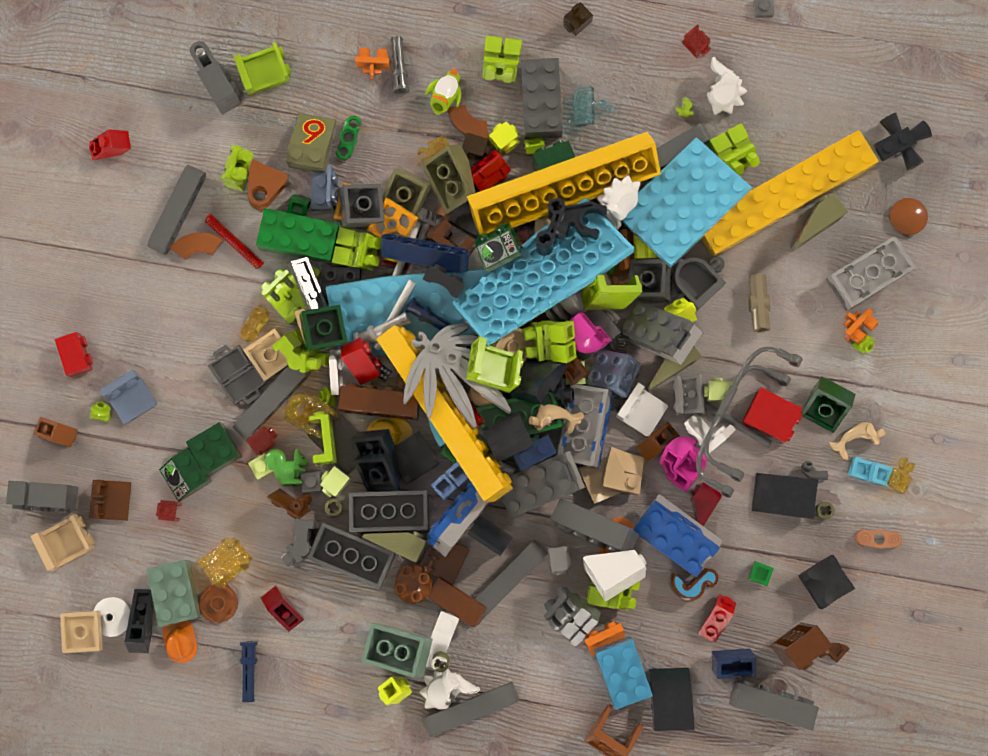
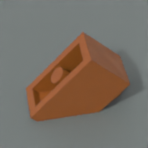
[33,417,78,447]

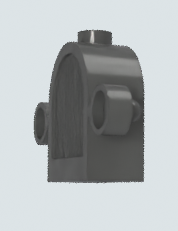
[667,256,726,311]

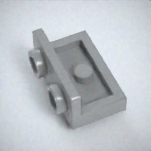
[672,374,705,415]

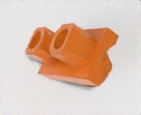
[355,48,390,79]
[843,308,879,344]

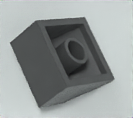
[339,184,385,228]
[628,259,673,302]

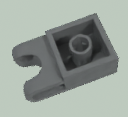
[190,41,241,115]

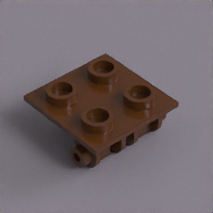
[89,480,132,521]
[267,488,312,519]
[420,543,470,585]

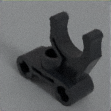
[536,198,607,256]

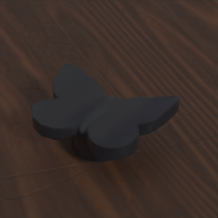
[553,378,575,410]

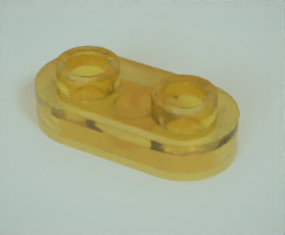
[240,306,269,343]

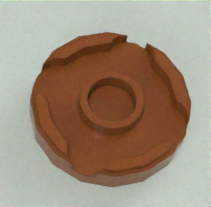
[199,584,239,623]

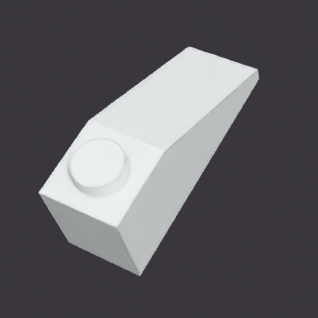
[426,611,459,671]

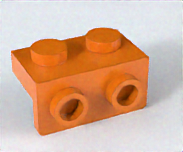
[583,621,626,656]

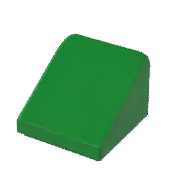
[287,194,311,217]

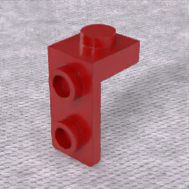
[699,594,736,643]

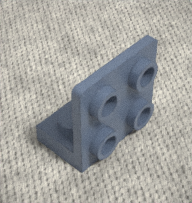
[311,165,338,211]
[586,350,641,399]
[99,369,157,424]

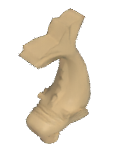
[529,404,584,435]
[828,422,886,461]

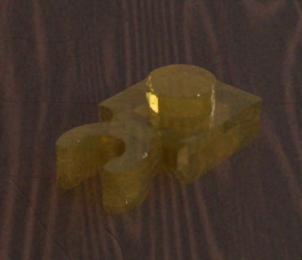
[417,135,449,163]
[887,458,915,494]

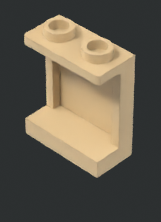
[30,514,95,571]

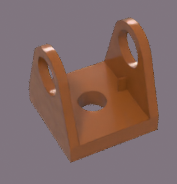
[248,159,289,210]
[584,703,643,756]

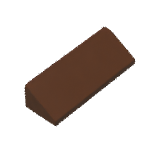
[427,577,487,627]

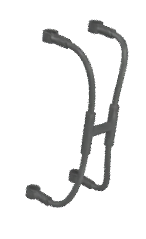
[696,347,803,498]

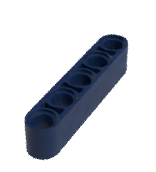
[381,234,469,273]

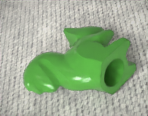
[264,449,308,486]

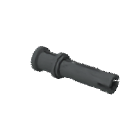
[391,36,409,94]

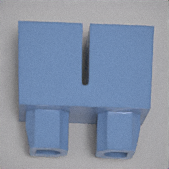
[431,461,469,500]

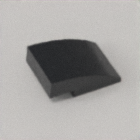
[506,358,570,404]
[350,429,400,492]
[751,473,818,519]
[467,516,513,556]
[650,667,695,731]

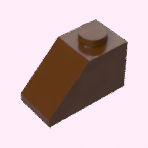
[636,422,680,462]

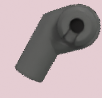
[801,461,828,480]

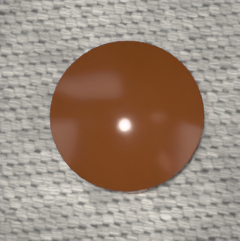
[889,198,928,236]
[394,564,432,604]

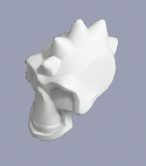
[707,57,747,115]
[597,176,640,230]
[420,668,480,709]

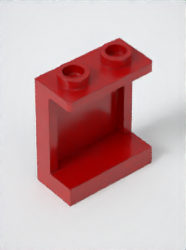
[741,387,803,444]

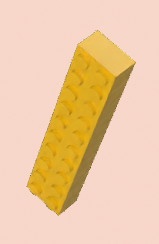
[701,130,879,258]
[467,132,661,235]
[377,325,513,502]

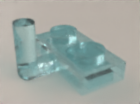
[574,86,614,127]

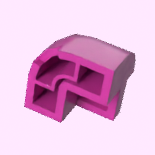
[570,312,612,354]
[659,436,708,492]

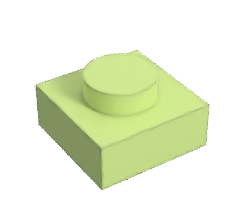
[248,453,274,480]

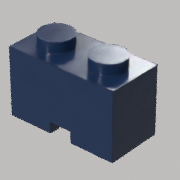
[512,435,557,472]
[712,648,756,679]

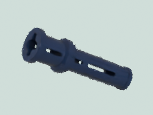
[405,297,459,336]
[240,641,258,702]

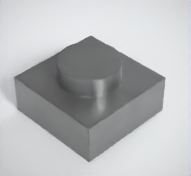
[754,0,774,18]
[301,472,322,493]

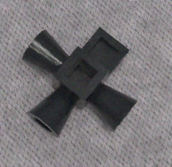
[873,112,932,171]

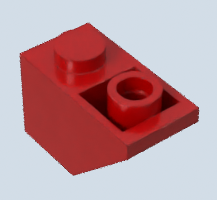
[89,129,131,160]

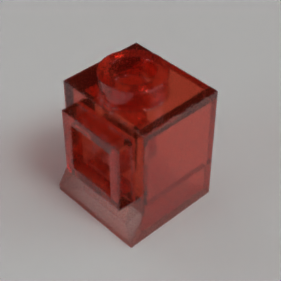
[682,24,711,59]
[246,426,278,456]
[156,500,182,522]

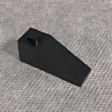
[124,589,154,653]

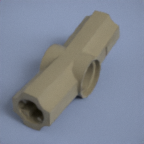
[748,274,771,333]

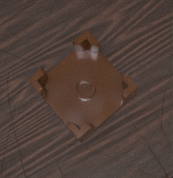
[431,219,476,256]

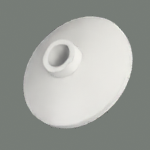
[93,597,130,637]

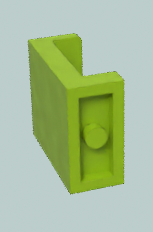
[233,42,292,96]
[580,275,642,310]
[466,336,524,393]
[309,411,337,466]

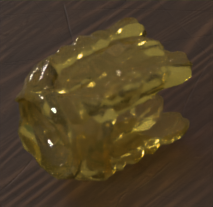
[284,393,338,439]
[197,538,252,589]

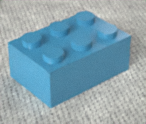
[593,636,653,710]

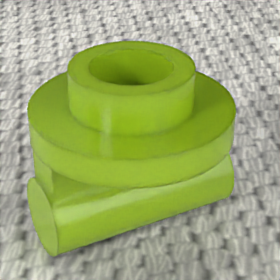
[675,97,694,117]
[851,332,874,354]
[318,387,336,407]
[89,402,111,422]

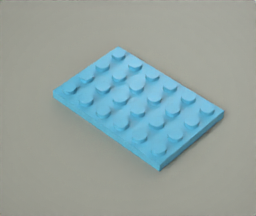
[621,137,752,268]

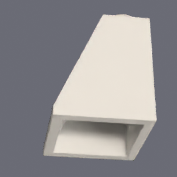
[583,550,647,602]

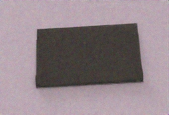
[307,408,359,475]

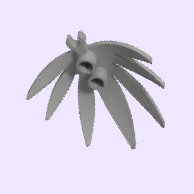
[403,324,511,430]

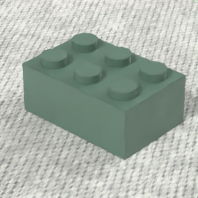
[147,560,202,627]
[361,623,433,678]

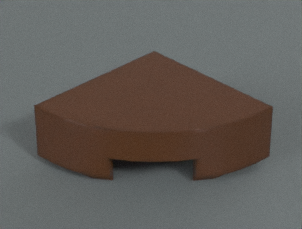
[827,643,850,663]

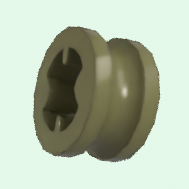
[325,499,343,516]
[815,502,835,519]
[431,651,450,672]

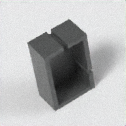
[6,480,78,513]

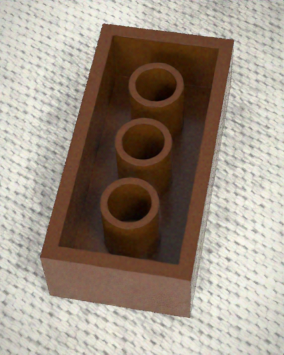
[338,383,420,421]
[770,622,833,670]

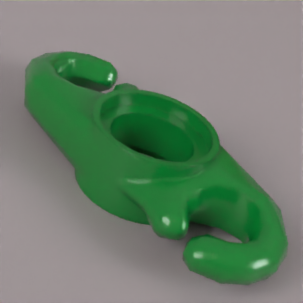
[335,116,362,160]

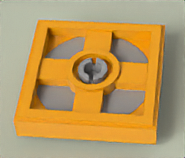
[367,198,419,239]

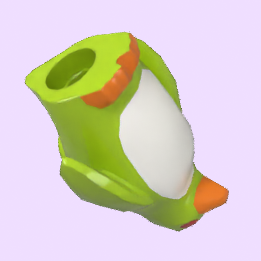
[425,68,462,115]

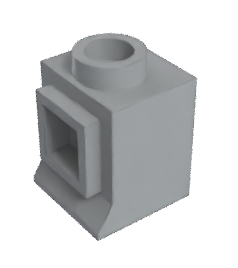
[548,546,571,575]

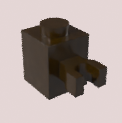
[563,2,593,36]
[462,133,491,169]

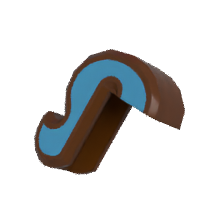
[669,568,719,601]

